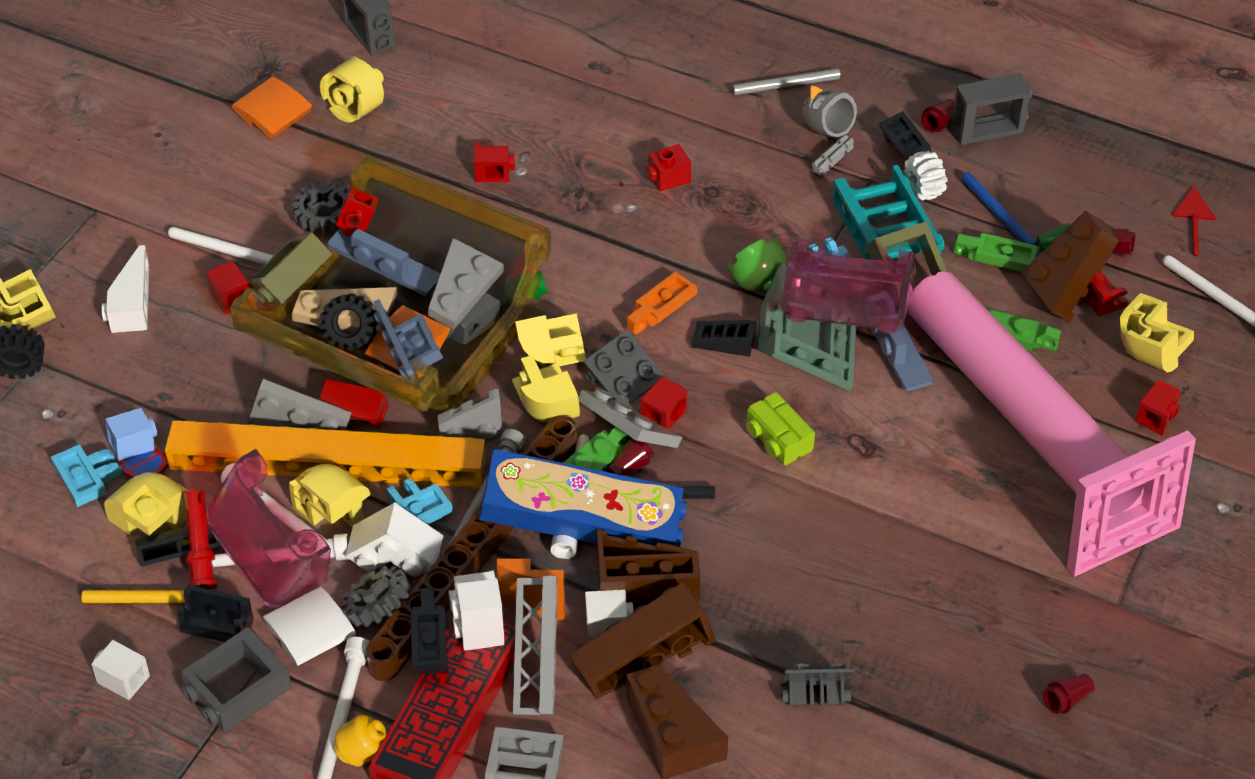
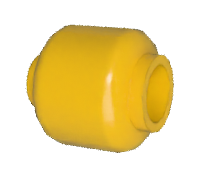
[334,715,387,767]

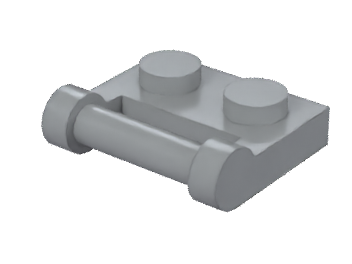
[485,726,564,779]

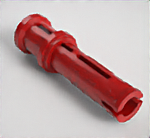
[184,489,218,590]

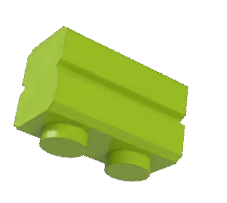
[746,392,815,466]

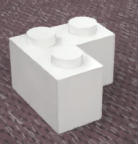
[345,502,443,578]
[449,571,504,651]

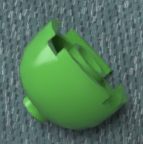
[727,236,787,292]

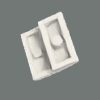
[263,586,356,666]

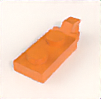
[626,272,698,335]

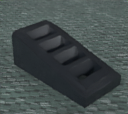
[691,320,757,357]

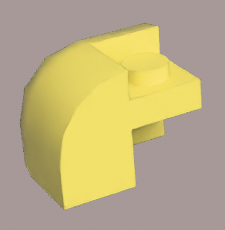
[0,269,56,331]
[1120,293,1194,372]
[515,313,586,367]
[512,355,580,424]
[289,464,371,527]
[104,472,189,536]

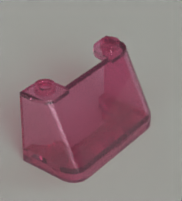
[781,238,916,333]
[206,448,331,609]

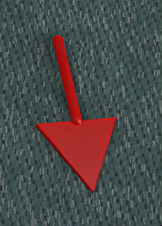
[1173,186,1216,256]

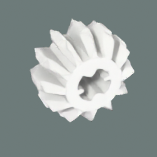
[903,151,948,201]

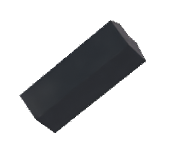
[135,519,222,567]

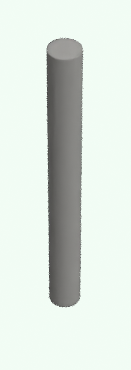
[732,68,840,96]

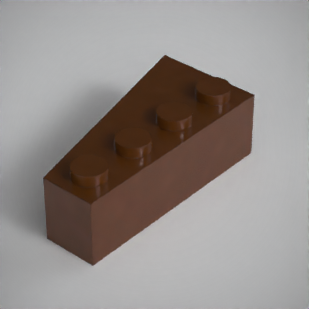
[570,582,716,699]

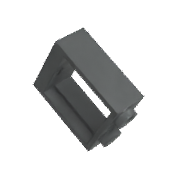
[339,0,395,56]
[951,73,1032,145]
[181,627,291,733]

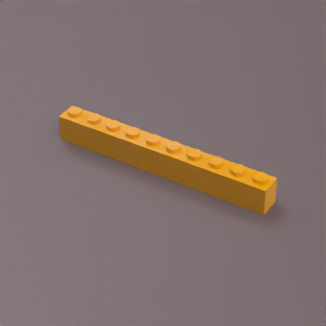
[165,420,486,488]

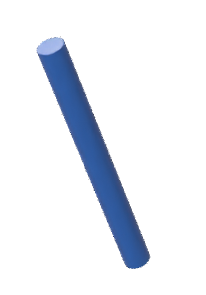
[961,172,1039,246]

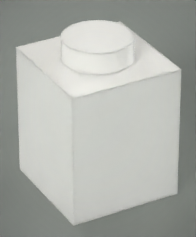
[585,589,633,638]
[91,640,150,700]

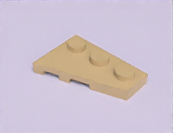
[292,287,397,338]

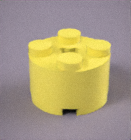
[320,56,384,123]

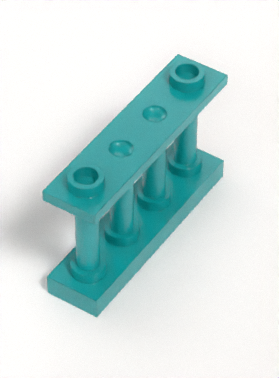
[832,165,944,279]

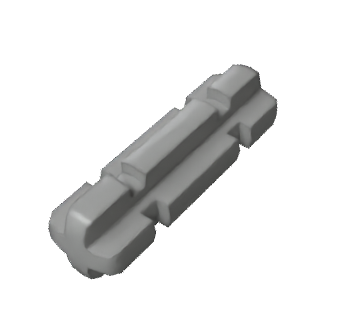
[811,135,854,176]

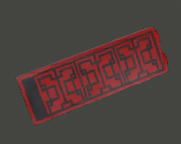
[369,621,523,779]

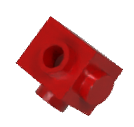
[645,144,691,192]

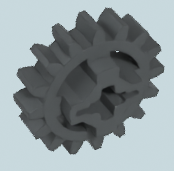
[292,181,349,235]
[340,566,411,627]

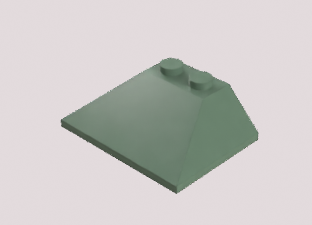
[757,263,858,391]

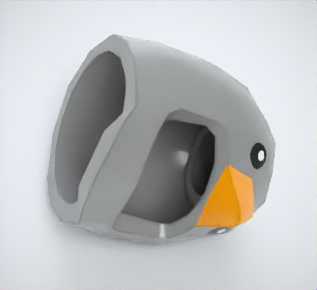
[802,86,857,137]

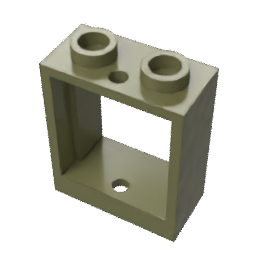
[866,221,948,313]
[248,232,332,305]

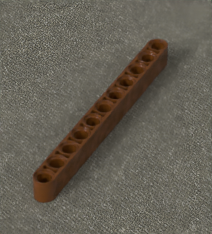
[366,415,577,681]

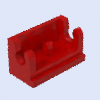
[1085,271,1128,317]
[319,379,389,429]

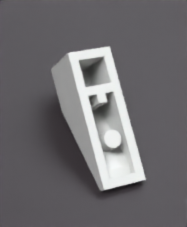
[102,245,150,333]

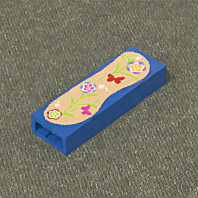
[479,449,687,547]

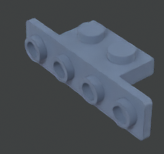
[328,229,441,296]
[860,296,933,392]
[373,299,443,393]

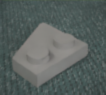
[437,389,502,440]

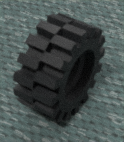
[319,293,378,351]
[0,324,45,379]

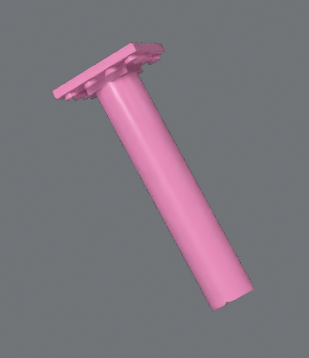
[907,271,1196,577]

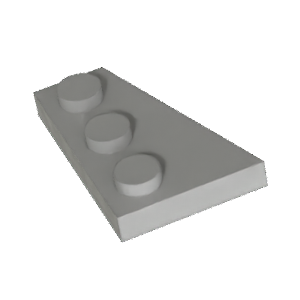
[428,238,504,329]
[248,379,351,430]
[578,388,683,448]

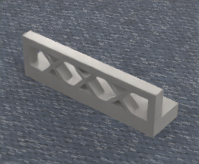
[513,576,558,716]

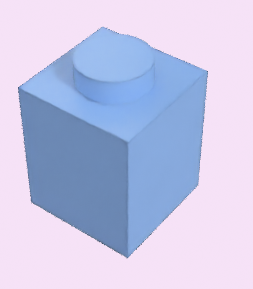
[105,408,157,461]

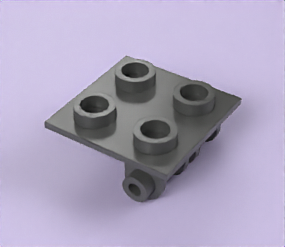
[583,329,666,405]
[780,663,855,706]

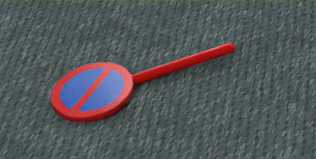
[120,448,169,478]

